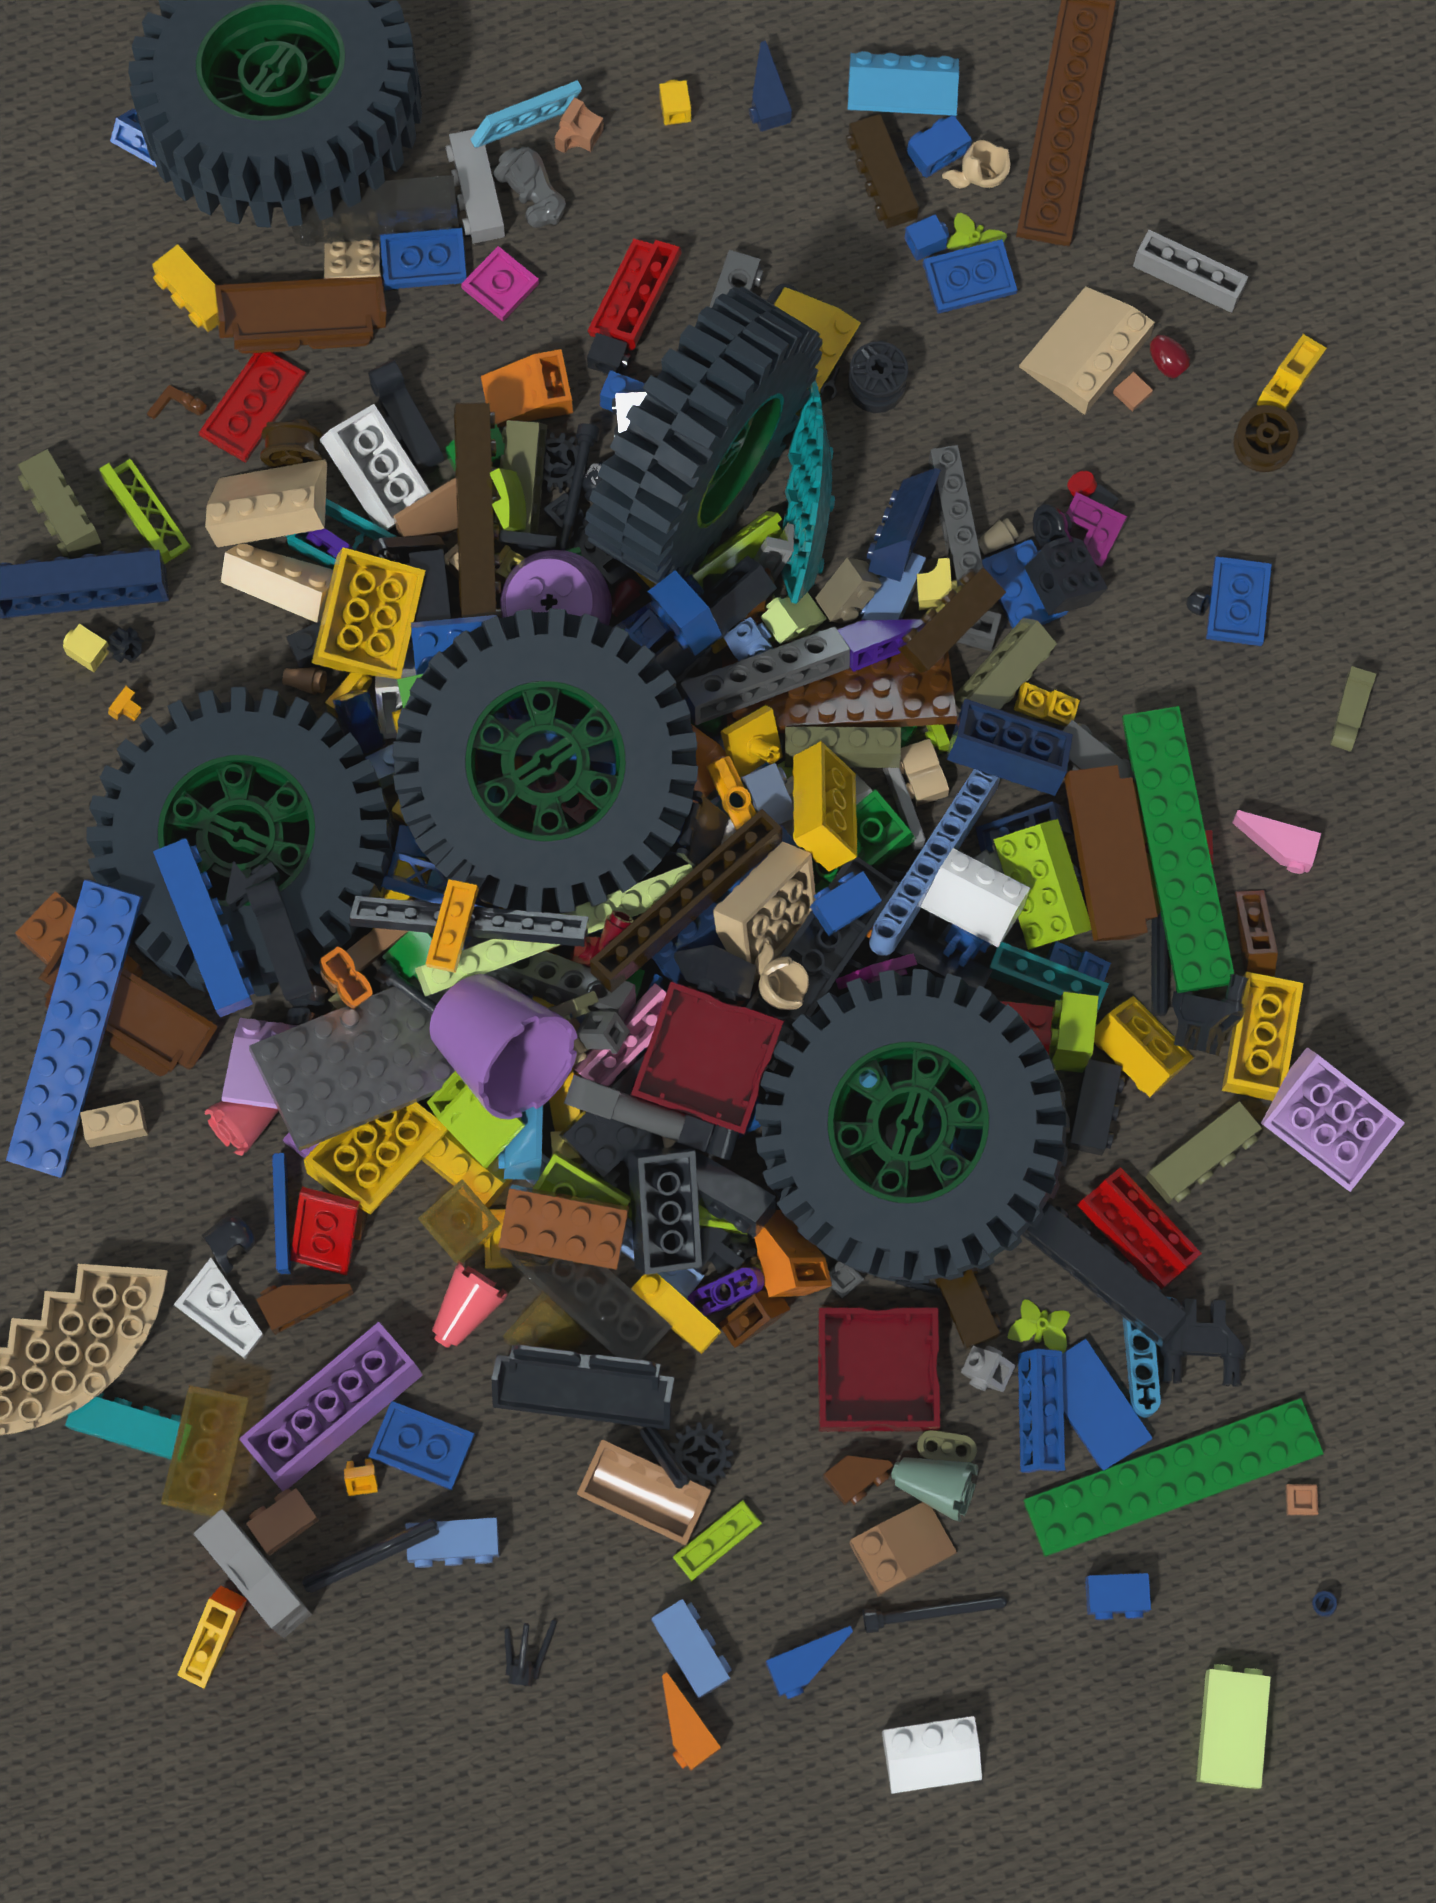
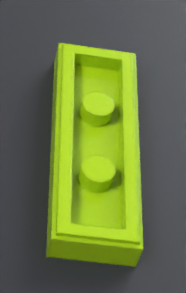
[673,1500,762,1581]

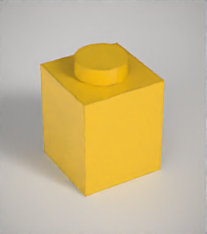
[659,80,691,125]

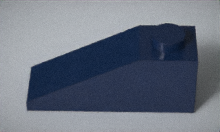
[749,41,792,132]
[976,802,1072,853]

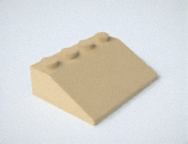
[1019,286,1155,415]
[205,459,327,547]
[713,842,816,984]

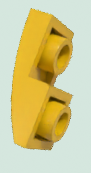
[1014,682,1080,726]

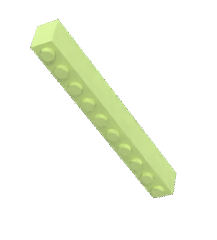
[415,864,693,996]

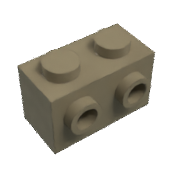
[815,557,882,625]

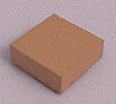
[1113,372,1153,412]
[1286,1484,1318,1516]

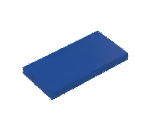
[1062,1339,1153,1471]

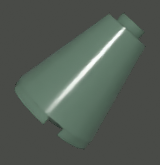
[891,1457,978,1522]

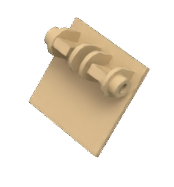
[324,240,381,279]

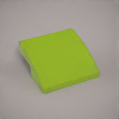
[489,468,527,532]

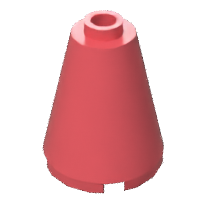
[205,1101,279,1156]
[432,1262,508,1348]

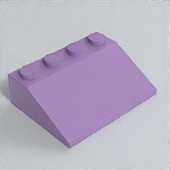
[222,1018,297,1109]
[1261,1048,1405,1192]

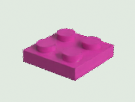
[461,246,539,322]

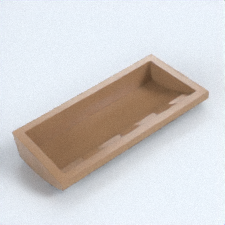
[393,462,499,552]
[320,899,413,993]
[576,1440,711,1546]

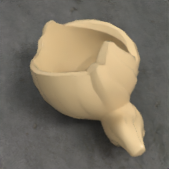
[942,140,1011,189]
[755,943,809,1010]

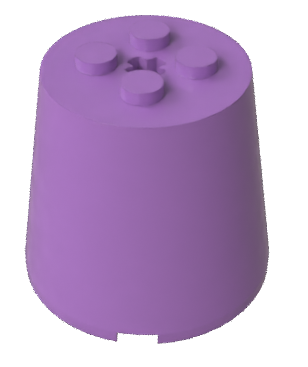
[499,550,612,626]
[429,974,578,1119]

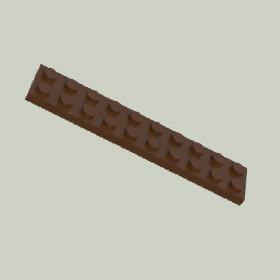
[1016,0,1116,247]

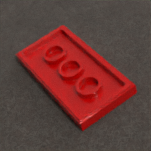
[198,352,307,463]

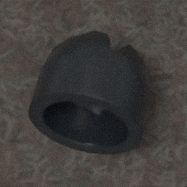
[1186,592,1210,616]

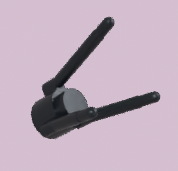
[504,1619,557,1687]

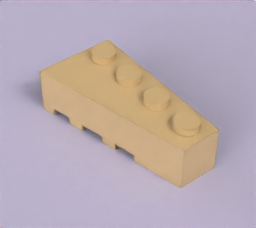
[221,544,333,623]

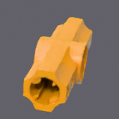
[706,756,757,831]

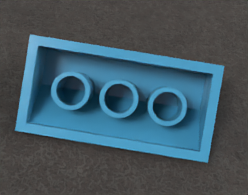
[848,51,959,116]
[498,1105,543,1180]

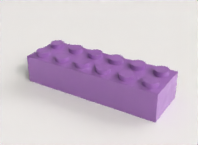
[239,1322,422,1491]

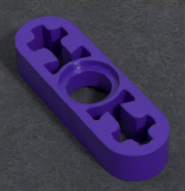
[687,1267,765,1316]

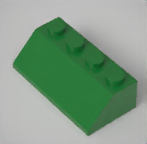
[803,789,916,894]

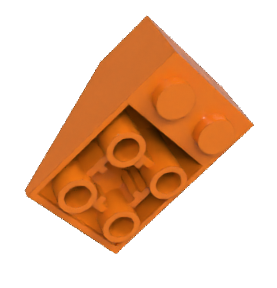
[481,349,573,427]
[754,1210,832,1297]

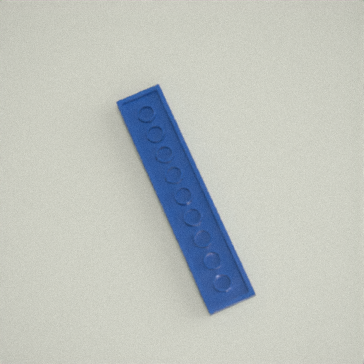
[6,879,143,1178]

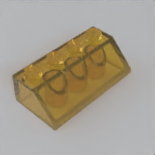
[161,1385,249,1518]

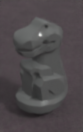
[493,147,566,228]

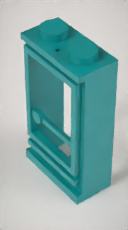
[286,499,397,569]

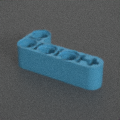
[1123,1297,1178,1418]

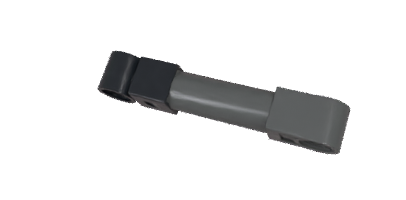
[564,1075,740,1160]

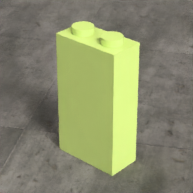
[1196,1664,1271,1789]

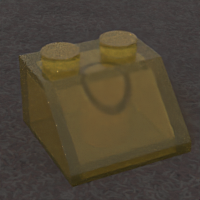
[418,1179,501,1264]
[503,1292,588,1352]

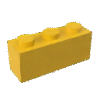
[152,244,218,332]

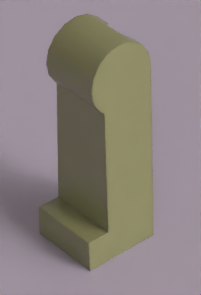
[1330,666,1376,752]

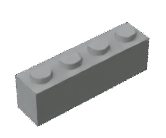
[445,129,505,243]
[1133,230,1249,313]

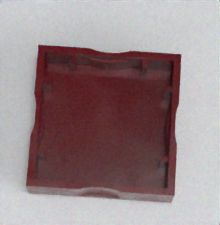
[631,982,784,1134]
[818,1308,940,1432]

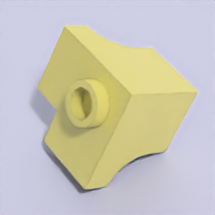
[917,558,957,610]

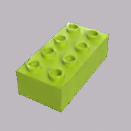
[993,819,1091,950]

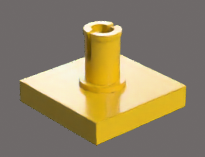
[721,705,783,778]

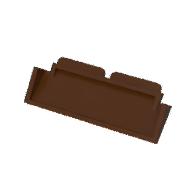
[215,275,386,354]
[1064,765,1161,941]
[39,933,218,1077]

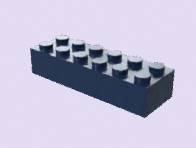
[0,548,169,619]

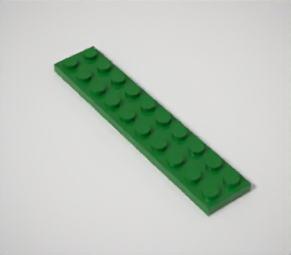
[1122,706,1235,993]
[1023,1398,1324,1557]

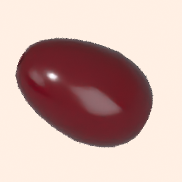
[1150,335,1190,378]

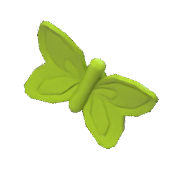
[947,213,1007,250]
[1007,1299,1070,1354]

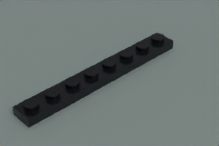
[349,896,589,947]

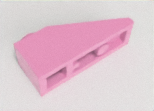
[1232,810,1321,874]

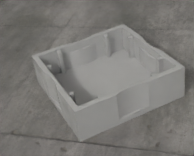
[193,1509,312,1638]

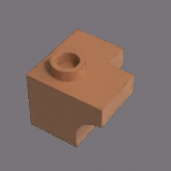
[555,98,604,153]

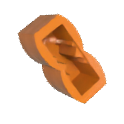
[319,946,373,1009]

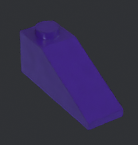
[837,619,923,672]

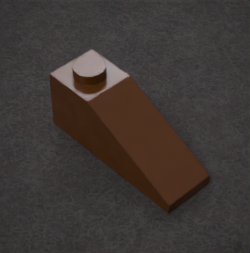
[1235,890,1278,976]
[256,1284,354,1335]

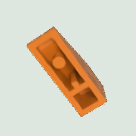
[662,1672,721,1771]

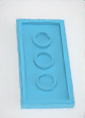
[470,80,582,148]

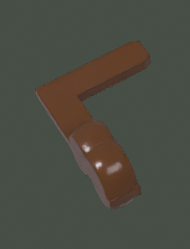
[147,385,207,419]

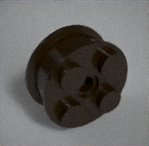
[1233,405,1298,472]
[260,419,323,468]

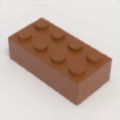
[15,891,144,978]
[499,1185,629,1270]

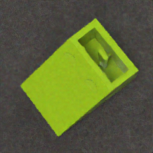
[427,1071,525,1168]

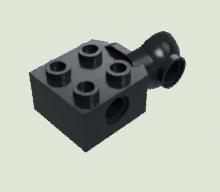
[1024,504,1108,615]

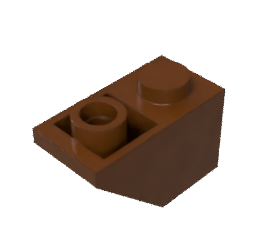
[823,1456,893,1505]

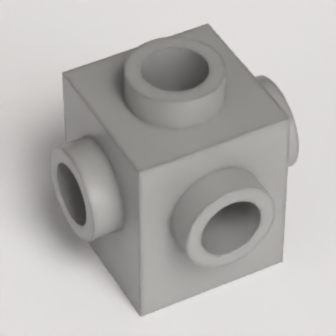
[961,1346,1016,1392]

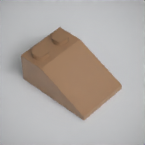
[849,1502,957,1597]

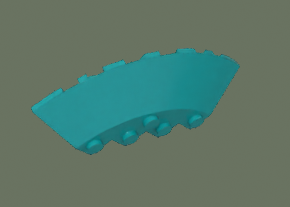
[780,380,835,604]

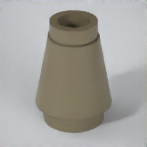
[978,518,1019,556]

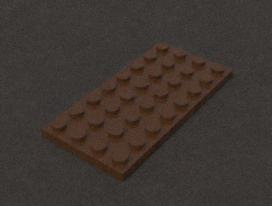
[720,640,957,734]

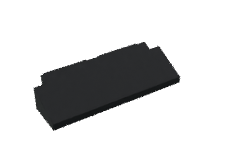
[491,1345,674,1430]

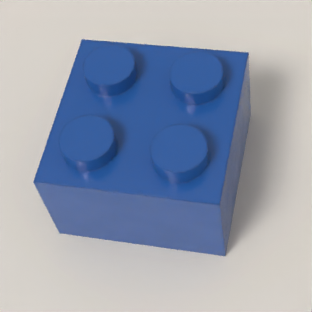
[648,570,722,656]

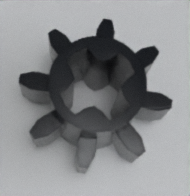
[107,627,144,663]

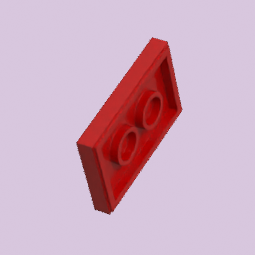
[290,1187,360,1275]

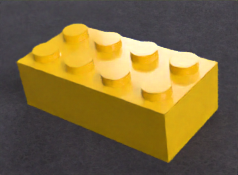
[792,741,857,871]
[1222,972,1304,1101]

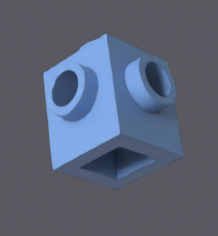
[723,616,774,661]

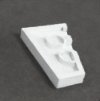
[174,1258,264,1359]

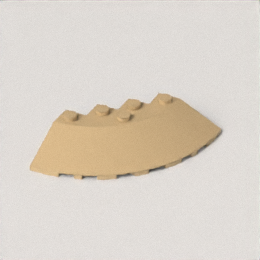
[0,1264,168,1435]

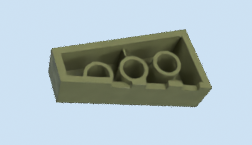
[17,449,104,559]

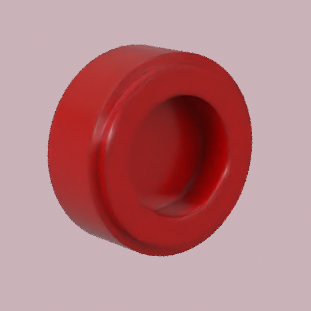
[1067,471,1097,497]

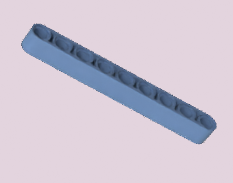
[869,769,1000,955]

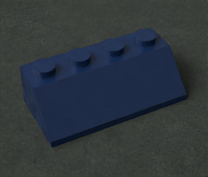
[866,468,941,582]
[947,699,1073,796]

